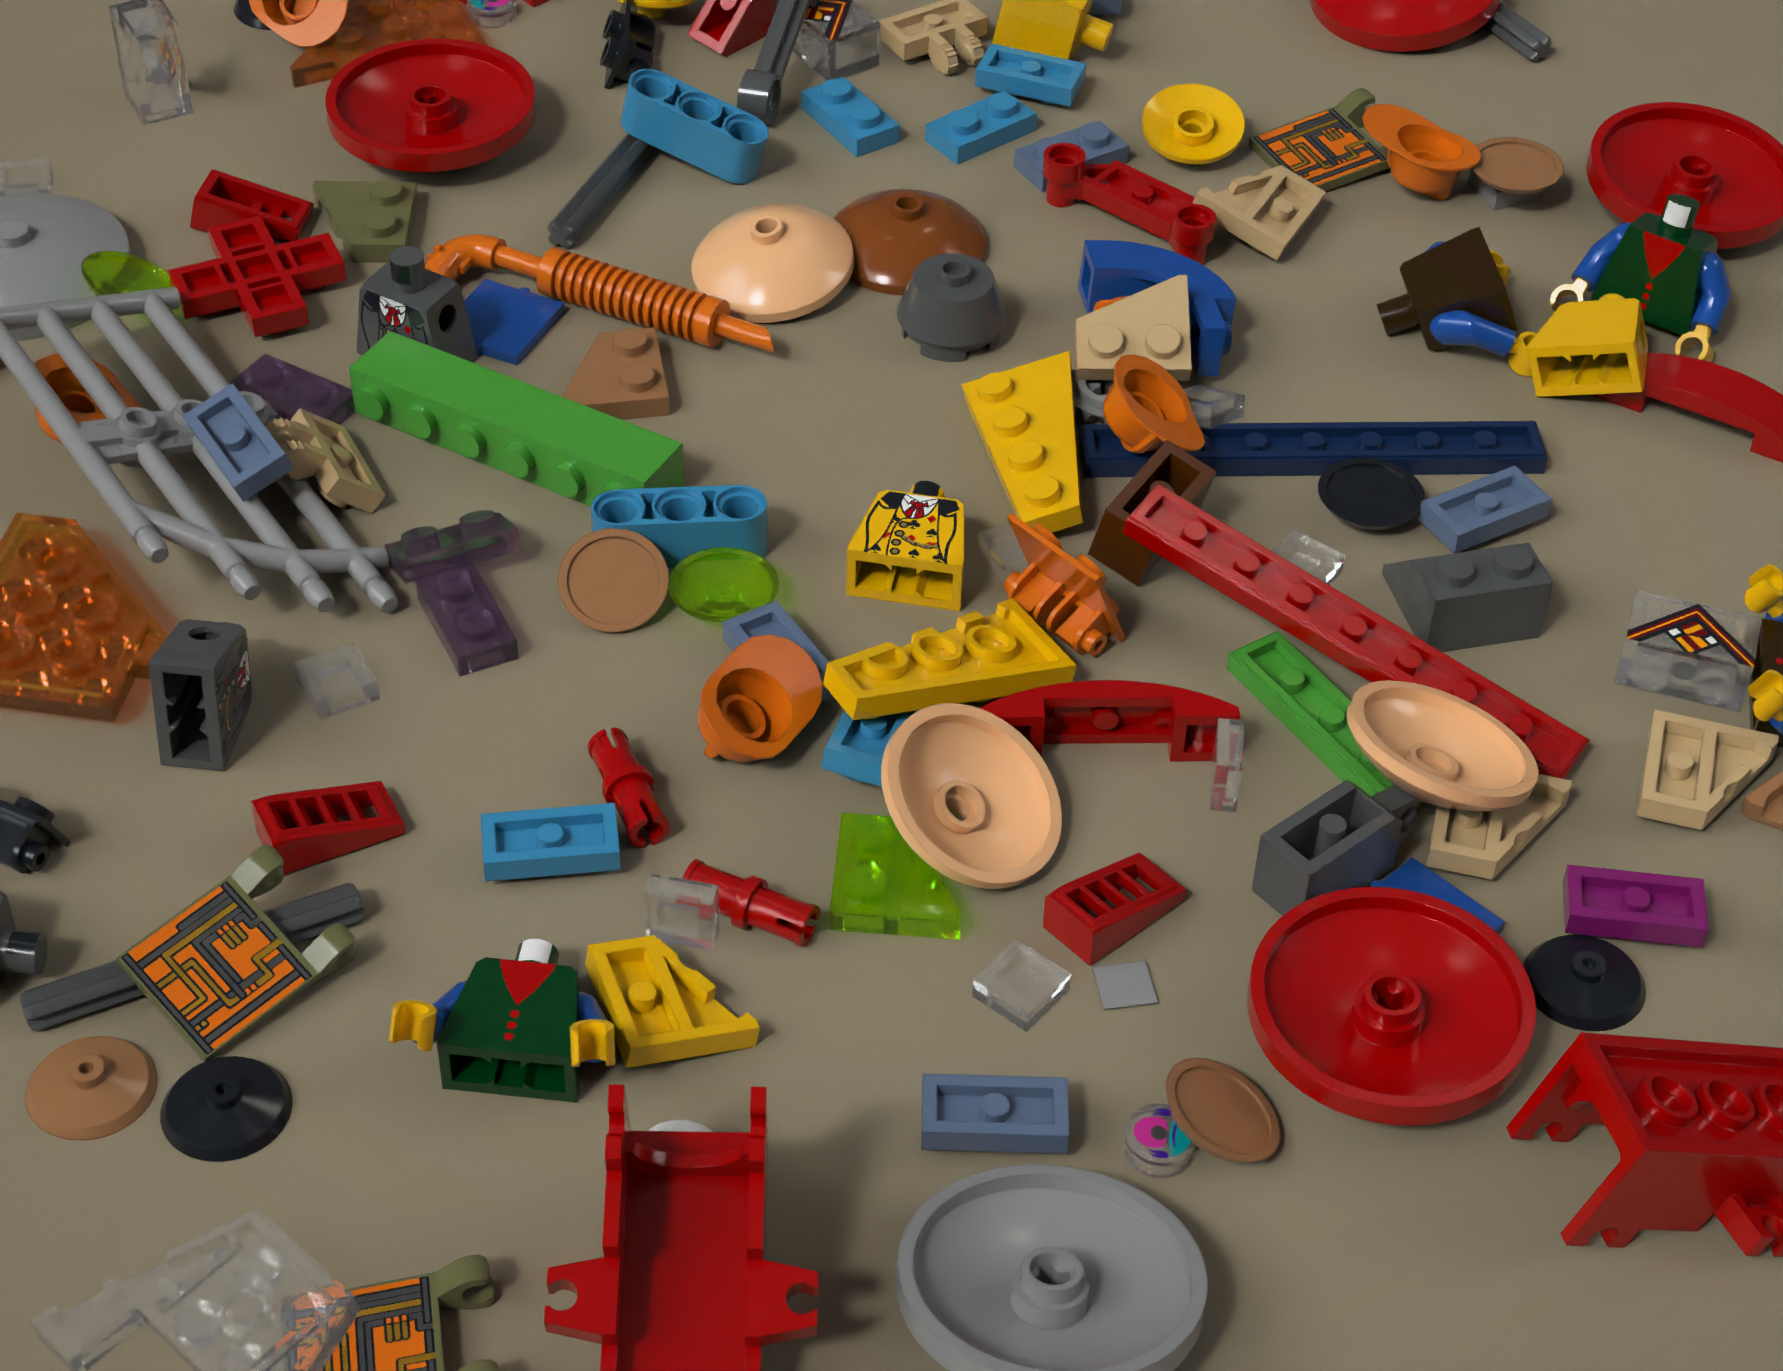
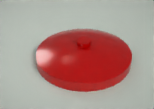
[1310,0,1502,52]
[325,38,536,172]
[1586,102,1783,249]
[1247,887,1536,1126]

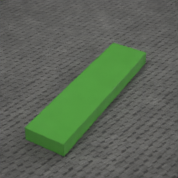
[1226,631,1428,809]

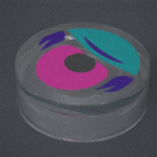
[467,0,517,28]
[1122,1104,1196,1178]

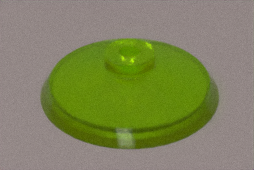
[81,251,171,315]
[668,547,779,624]

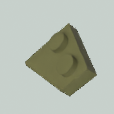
[313,179,418,263]

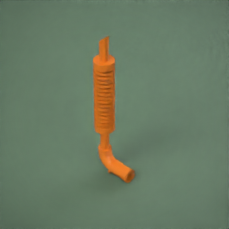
[425,234,774,353]

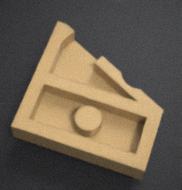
[1192,165,1326,261]
[1074,275,1192,381]
[1636,709,1779,830]
[1426,774,1572,880]

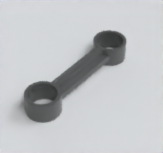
[737,0,819,125]

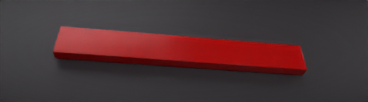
[1122,484,1590,779]

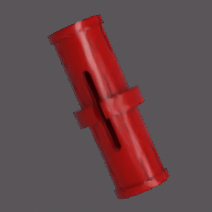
[587,727,670,848]
[679,859,820,947]

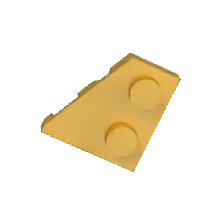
[585,935,760,1068]

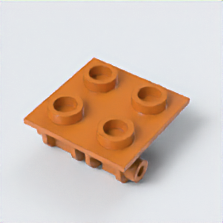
[1003,513,1126,656]

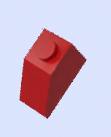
[687,0,779,57]

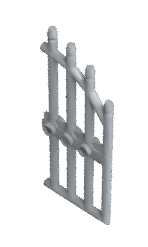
[0,287,398,613]

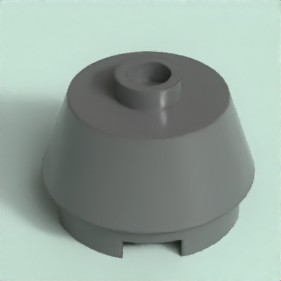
[897,253,1007,362]

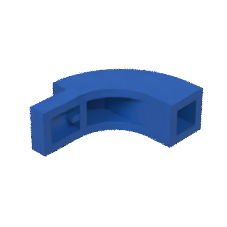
[1078,240,1236,377]

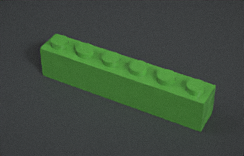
[349,331,684,506]

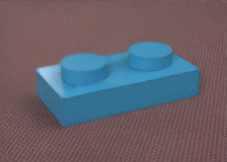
[975,43,1086,107]
[801,77,900,157]
[925,90,1037,165]
[821,710,919,787]
[481,803,621,882]

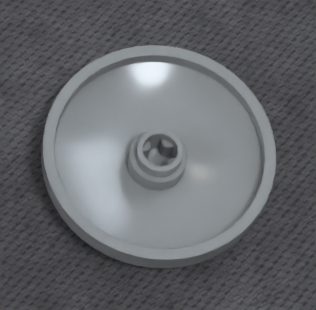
[0,193,133,341]
[896,1164,1208,1371]

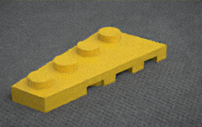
[961,351,1083,533]
[823,598,1077,720]

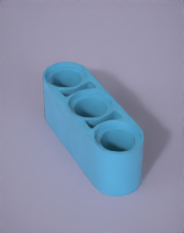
[620,69,769,184]
[591,485,768,569]

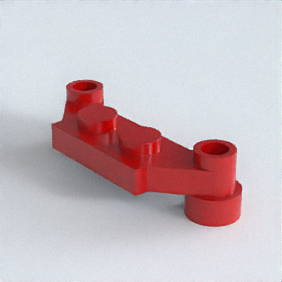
[1042,143,1216,265]

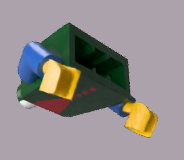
[1550,194,1731,362]
[388,939,616,1103]

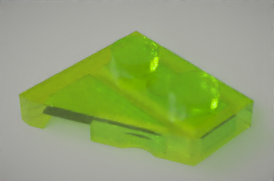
[829,812,962,940]

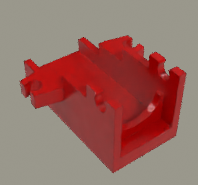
[1506,1032,1783,1257]
[544,1084,818,1371]

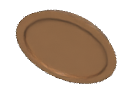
[1472,137,1564,194]
[558,528,669,632]
[25,1036,158,1141]
[1165,1058,1281,1163]

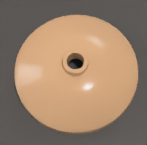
[691,203,854,323]
[1346,680,1539,811]
[881,703,1062,889]

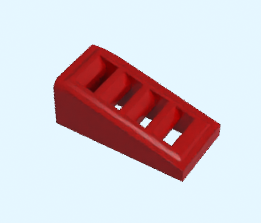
[190,169,314,241]
[251,781,406,875]
[1042,852,1187,966]

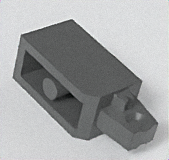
[1252,780,1420,916]

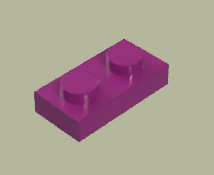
[1562,864,1709,948]

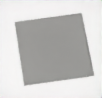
[1092,960,1158,1010]

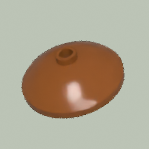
[833,189,986,295]

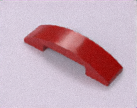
[1590,353,1783,463]
[980,680,1240,762]

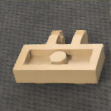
[878,0,988,75]
[265,408,385,513]

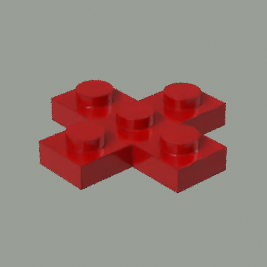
[168,215,347,337]

